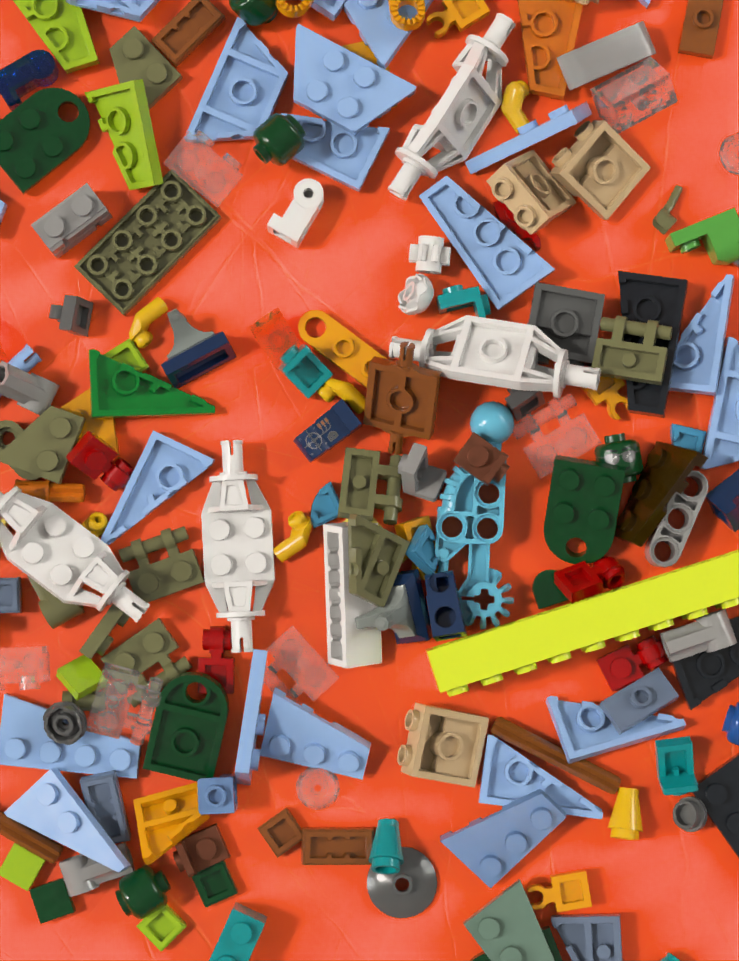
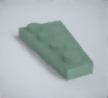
[463,879,555,961]

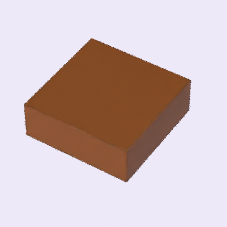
[257,807,302,858]

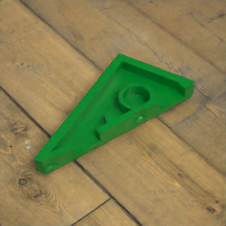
[88,349,215,419]

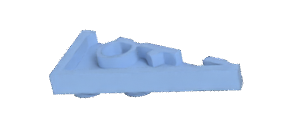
[465,101,592,174]
[669,274,735,396]
[100,430,215,545]
[234,649,268,785]
[545,696,686,764]
[478,734,603,819]
[4,768,131,873]

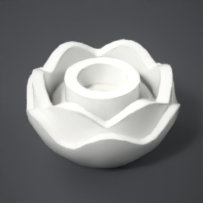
[398,273,434,315]

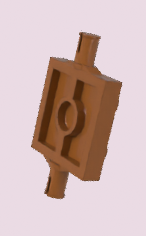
[363,342,442,455]

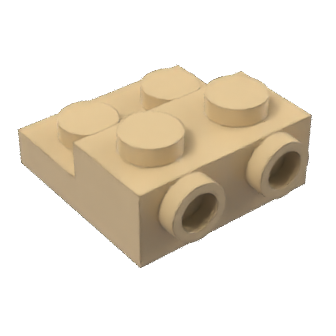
[550,120,651,220]
[486,150,577,235]
[397,702,489,788]

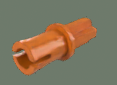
[14,479,86,503]

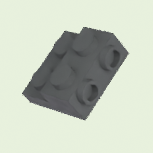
[527,282,605,367]

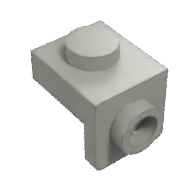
[398,442,447,502]

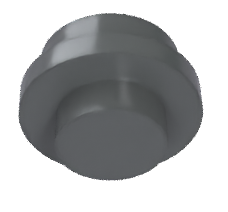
[673,796,707,832]

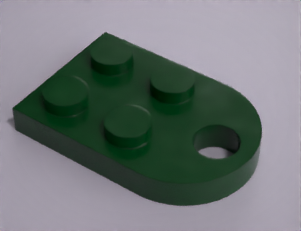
[0,88,90,195]
[544,455,626,564]
[142,672,229,782]

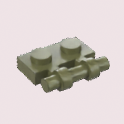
[591,315,673,385]
[337,447,403,525]
[118,526,205,603]
[101,618,193,708]

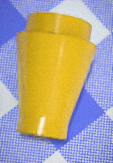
[607,787,643,840]

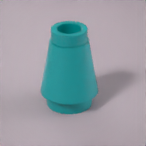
[368,818,404,874]

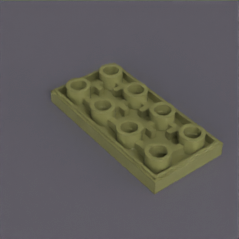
[74,169,222,316]

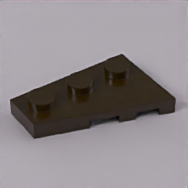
[614,441,708,547]

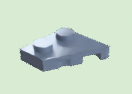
[551,914,623,961]

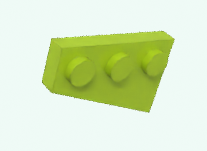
[13,0,100,74]
[85,79,164,190]

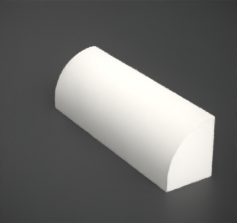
[323,522,382,669]

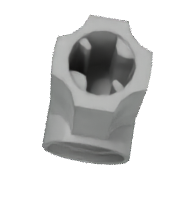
[0,361,60,415]
[660,609,737,662]
[59,842,135,897]

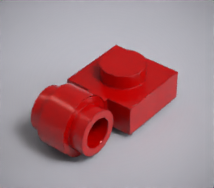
[66,430,134,491]
[554,556,625,604]
[198,626,235,694]
[596,635,667,692]

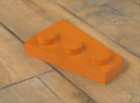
[518,0,583,100]

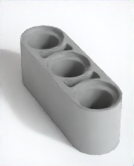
[556,21,657,91]
[644,470,709,568]

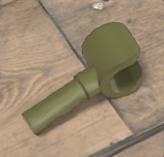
[652,185,683,235]

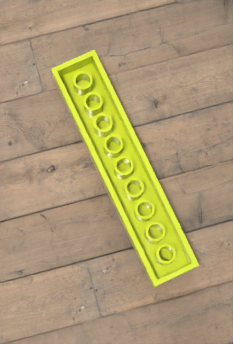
[425,549,739,697]

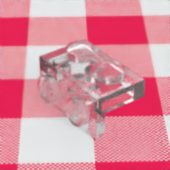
[163,130,244,207]

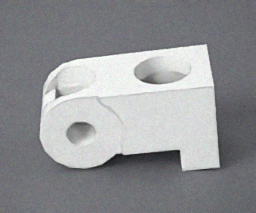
[267,178,324,249]

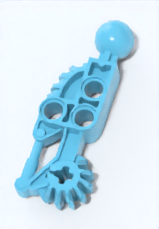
[435,401,515,629]

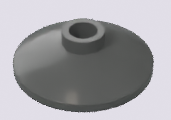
[367,846,437,918]

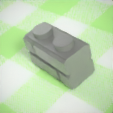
[31,183,113,259]

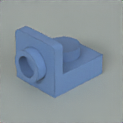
[197,773,238,815]

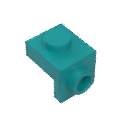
[436,285,491,318]
[278,344,333,399]
[655,736,698,796]

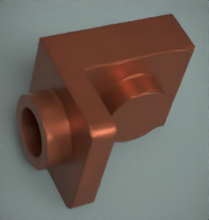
[453,432,510,486]
[173,823,231,877]

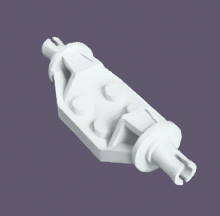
[387,13,516,201]
[389,315,601,398]
[201,440,275,653]
[0,486,150,623]

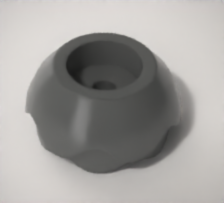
[43,701,87,745]

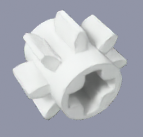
[408,235,451,274]

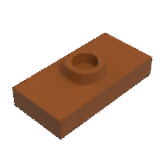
[151,0,225,67]
[678,0,724,59]
[301,827,374,865]

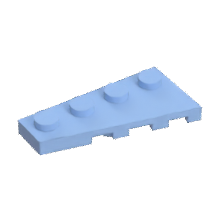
[419,175,556,310]
[0,693,142,779]

